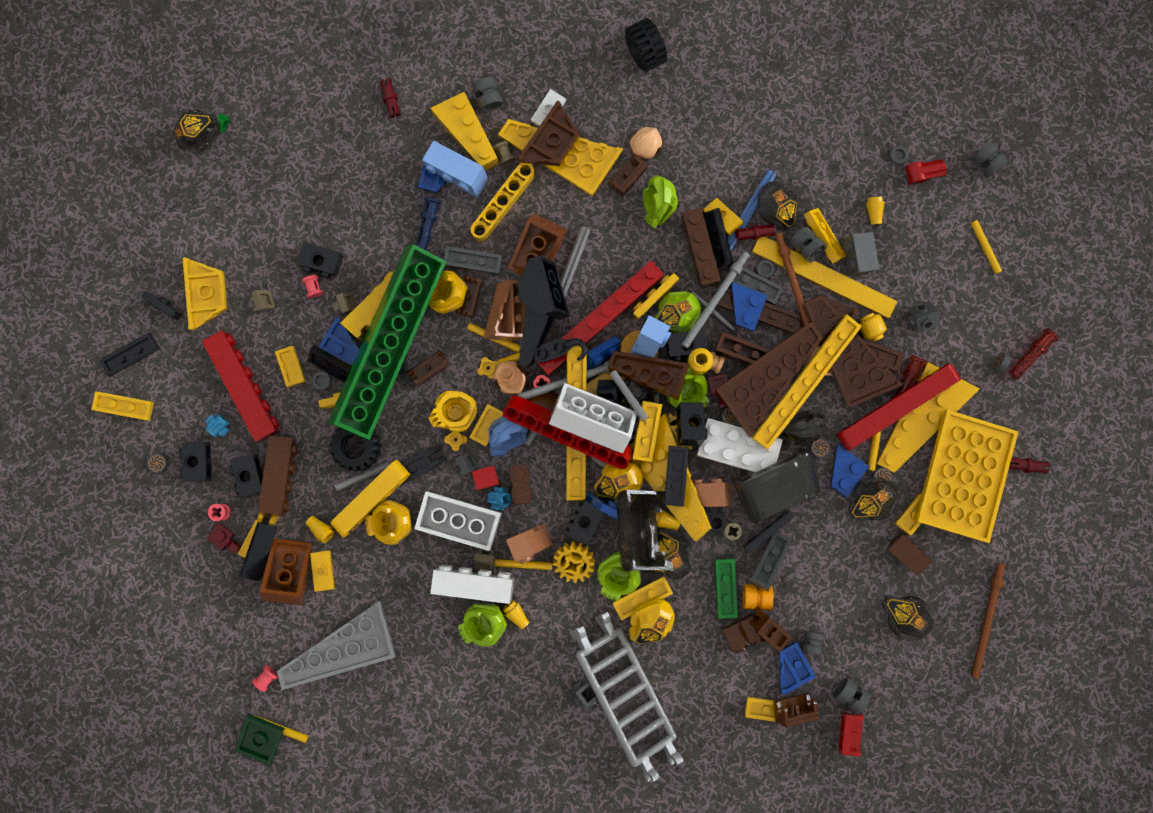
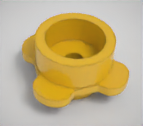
[477,357,499,379]
[444,431,467,451]

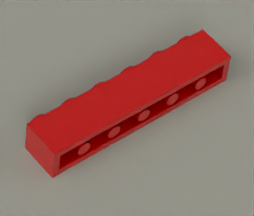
[202,330,280,443]

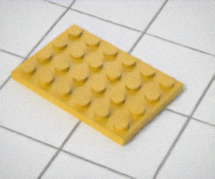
[915,410,1018,543]

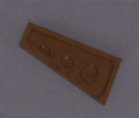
[608,351,689,401]

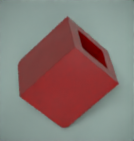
[472,466,500,490]

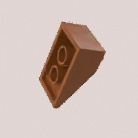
[508,213,568,275]
[260,538,312,605]

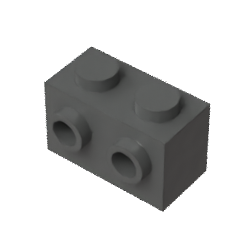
[843,232,879,275]

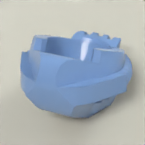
[488,416,528,457]

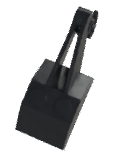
[517,255,587,367]

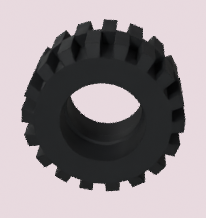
[625,18,667,72]
[329,428,382,471]

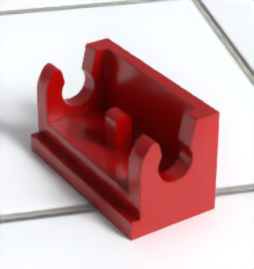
[838,711,864,756]

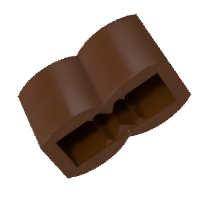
[510,464,532,504]
[721,613,765,653]

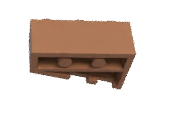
[483,279,526,341]
[692,479,733,507]
[506,523,553,564]

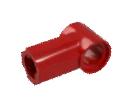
[905,159,947,185]

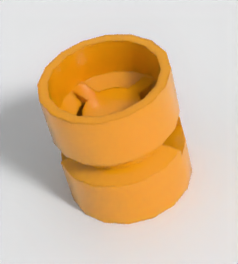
[742,584,774,611]

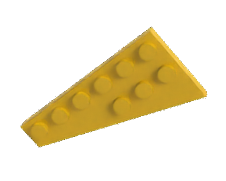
[498,119,623,197]
[876,362,980,473]
[630,413,712,541]

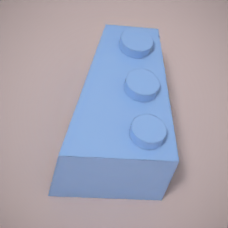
[422,141,488,198]
[630,315,671,357]

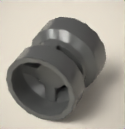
[802,630,825,654]

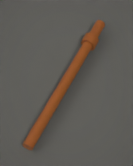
[775,233,811,326]
[971,563,1005,679]

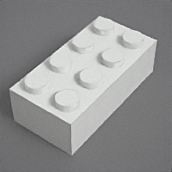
[549,383,637,454]
[695,418,783,477]
[414,491,502,551]
[430,565,515,604]

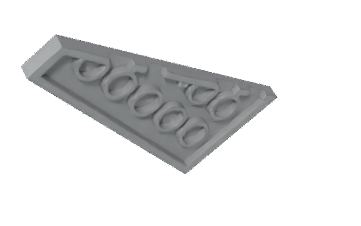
[277,600,396,690]

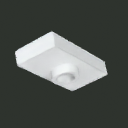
[530,89,566,127]

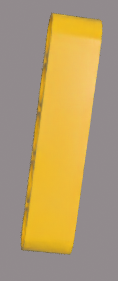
[471,162,534,242]
[330,460,410,538]

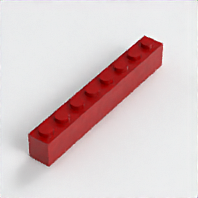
[536,260,664,377]

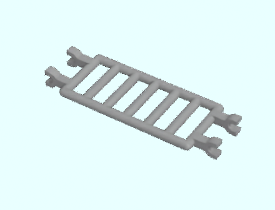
[571,612,683,782]

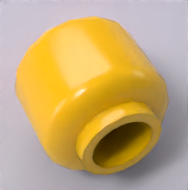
[859,312,887,342]
[687,348,714,375]

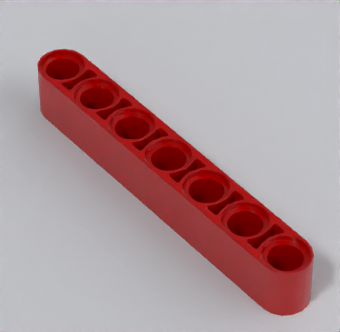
[836,362,961,451]
[503,395,633,469]

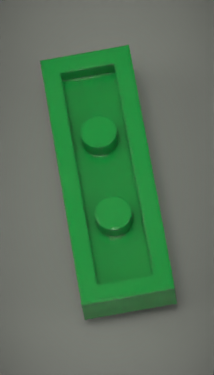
[714,559,738,619]

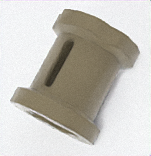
[493,141,515,166]
[722,523,742,540]

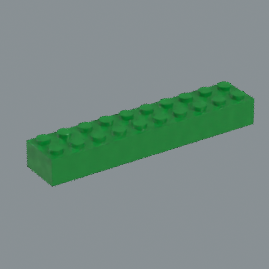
[327,244,446,440]

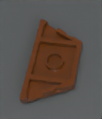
[518,100,580,166]

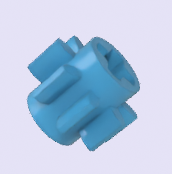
[205,414,230,438]
[487,486,511,511]

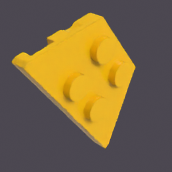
[183,258,227,331]

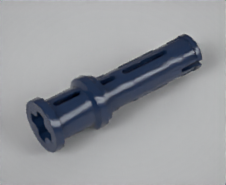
[416,197,441,250]

